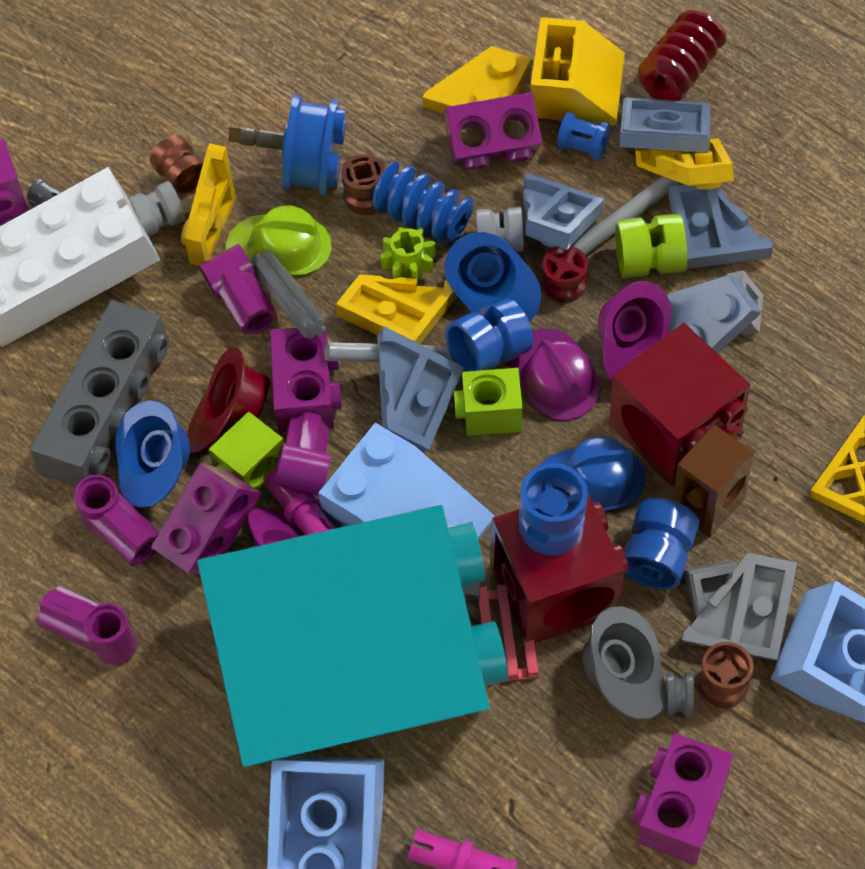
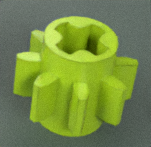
[380,227,436,283]

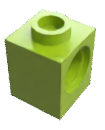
[454,368,522,436]
[209,412,284,490]

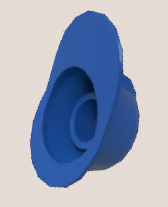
[444,232,541,322]
[115,400,190,508]
[539,436,645,511]

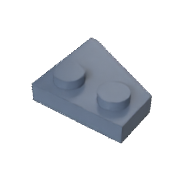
[522,173,604,250]
[669,184,773,269]
[667,275,762,354]
[377,327,464,453]

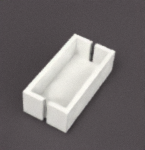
[0,167,160,347]

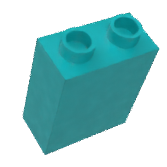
[197,504,509,767]

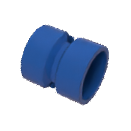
[445,298,533,372]
[519,463,588,555]
[623,498,699,590]

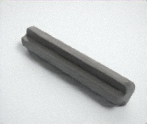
[252,250,326,339]

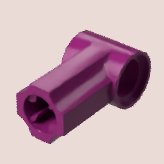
[199,243,278,335]
[273,411,331,496]
[74,474,159,567]
[36,586,138,665]

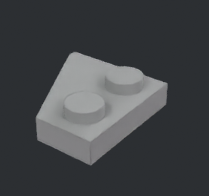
[682,553,797,663]

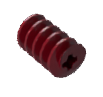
[638,10,727,101]

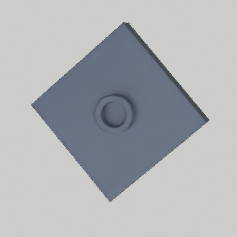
[619,98,710,153]

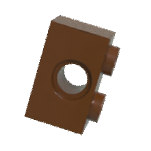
[673,425,754,538]

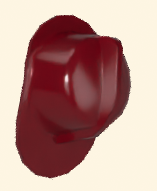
[187,347,270,453]

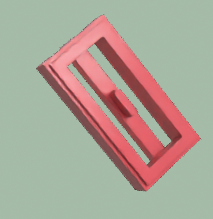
[478,584,538,681]

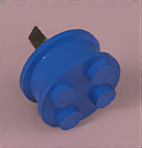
[228,94,347,197]

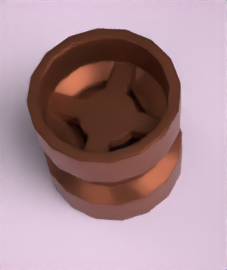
[150,135,204,197]
[341,154,385,216]
[699,642,753,708]

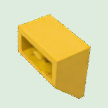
[530,17,625,125]

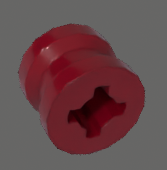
[542,246,588,303]

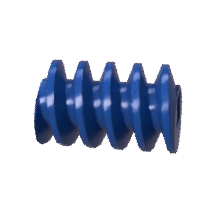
[373,161,475,245]

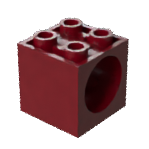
[609,323,750,487]
[490,492,628,644]

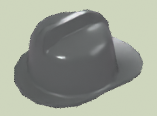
[582,606,666,720]

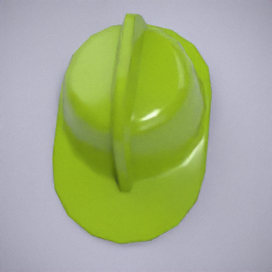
[225,205,332,276]

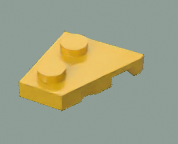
[423,46,531,114]
[635,138,734,190]
[181,143,236,266]
[336,274,457,345]

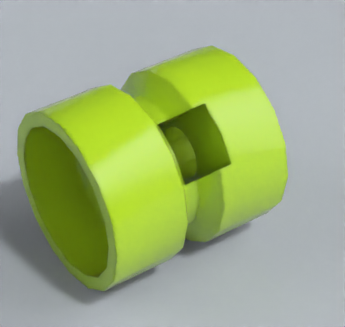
[615,213,687,279]

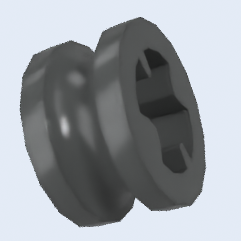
[665,672,694,718]

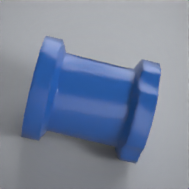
[557,112,611,162]

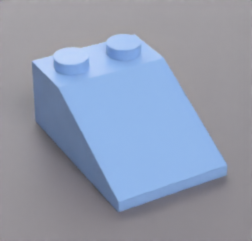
[319,423,495,541]
[771,581,865,723]
[267,755,385,869]

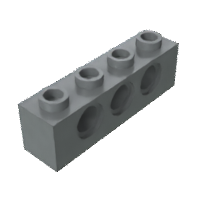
[30,300,169,486]

